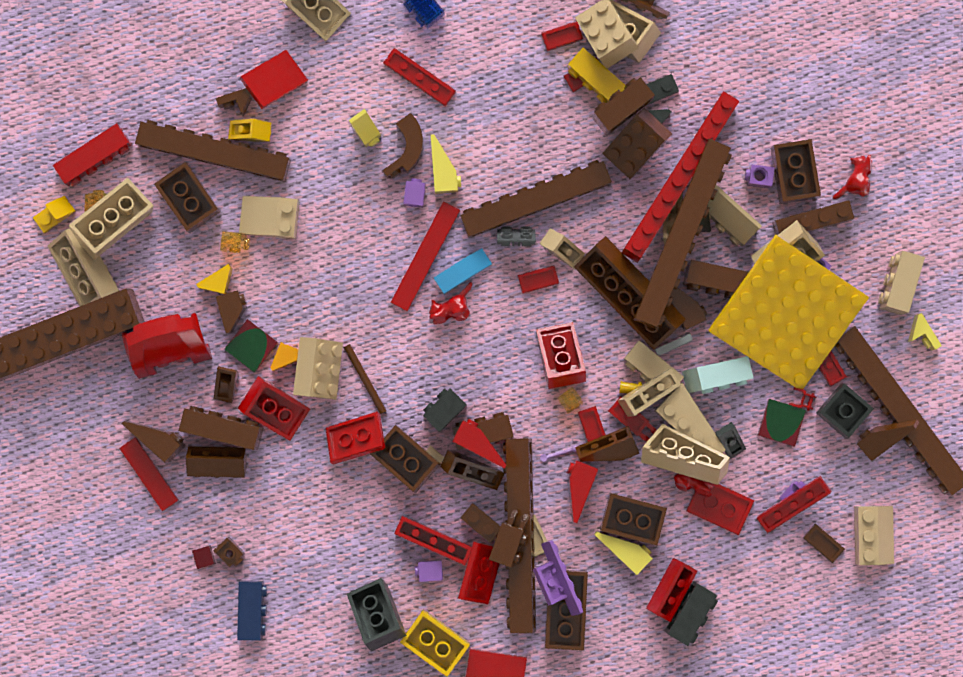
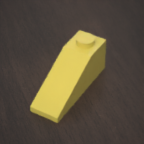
[349,109,381,147]
[431,134,461,194]
[594,531,653,575]

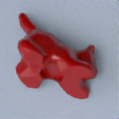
[832,155,872,199]
[429,282,473,324]
[674,473,714,497]

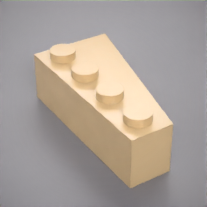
[654,383,726,453]
[641,424,730,485]

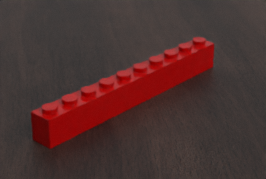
[621,91,739,263]

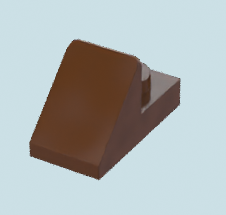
[216,88,253,116]
[213,366,239,403]

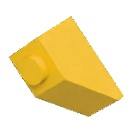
[228,119,271,142]

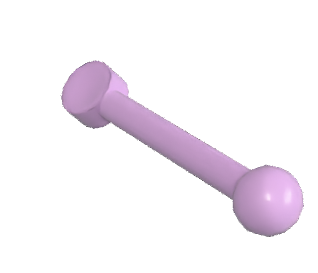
[540,445,577,462]

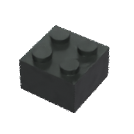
[816,383,874,438]
[423,388,467,432]

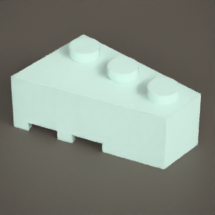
[682,356,754,394]

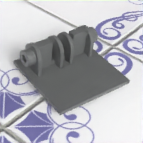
[497,226,536,247]

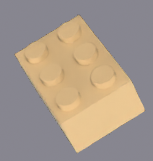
[575,0,639,69]
[751,220,825,263]
[878,250,925,315]
[293,337,343,400]

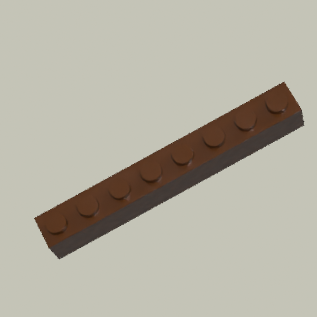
[135,120,291,182]
[460,160,612,238]

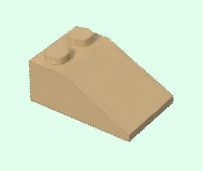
[281,0,351,41]
[610,0,661,63]
[239,196,300,240]

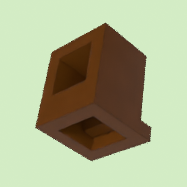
[213,537,245,567]

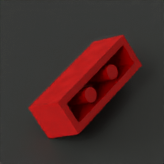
[646,558,698,622]

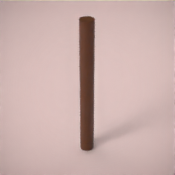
[343,344,387,415]

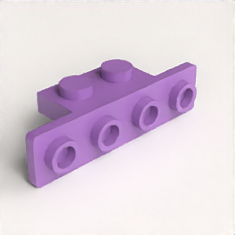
[533,540,583,616]

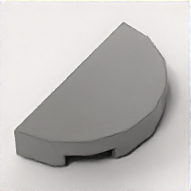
[655,334,693,356]

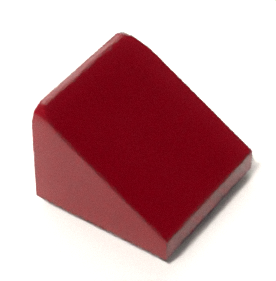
[192,545,216,569]

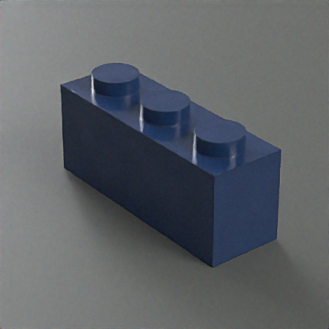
[237,580,267,641]

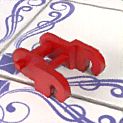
[789,387,817,411]

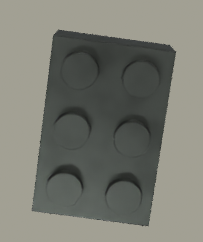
[347,578,407,652]
[664,581,718,646]

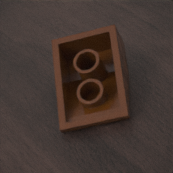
[121,421,186,463]

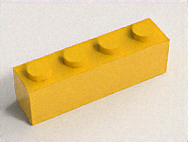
[567,47,625,103]

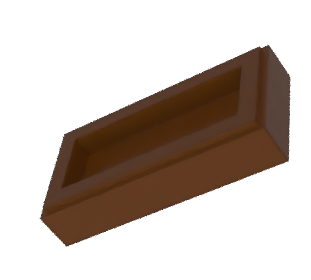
[803,523,845,563]

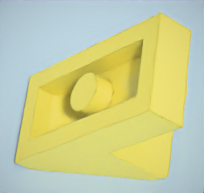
[908,313,942,351]

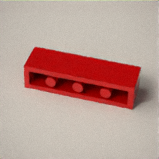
[53,123,132,187]
[394,515,472,565]

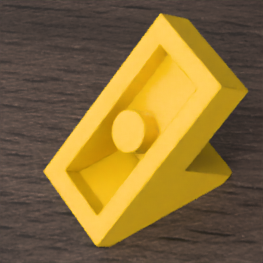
[33,196,76,233]

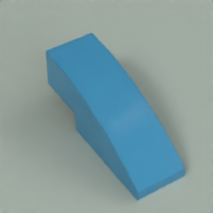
[434,248,492,295]

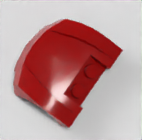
[122,313,212,379]

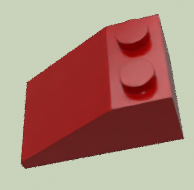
[536,322,586,389]
[238,376,310,441]
[453,419,506,468]
[566,460,598,523]

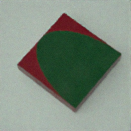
[224,319,278,373]
[758,399,806,447]

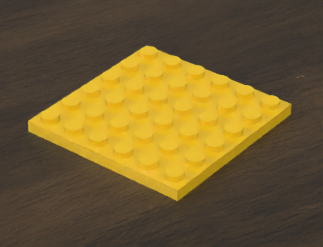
[708,235,869,389]

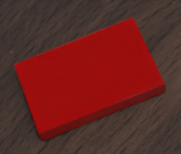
[240,50,308,109]
[325,411,385,465]
[686,484,755,536]
[458,542,500,605]
[466,649,527,677]

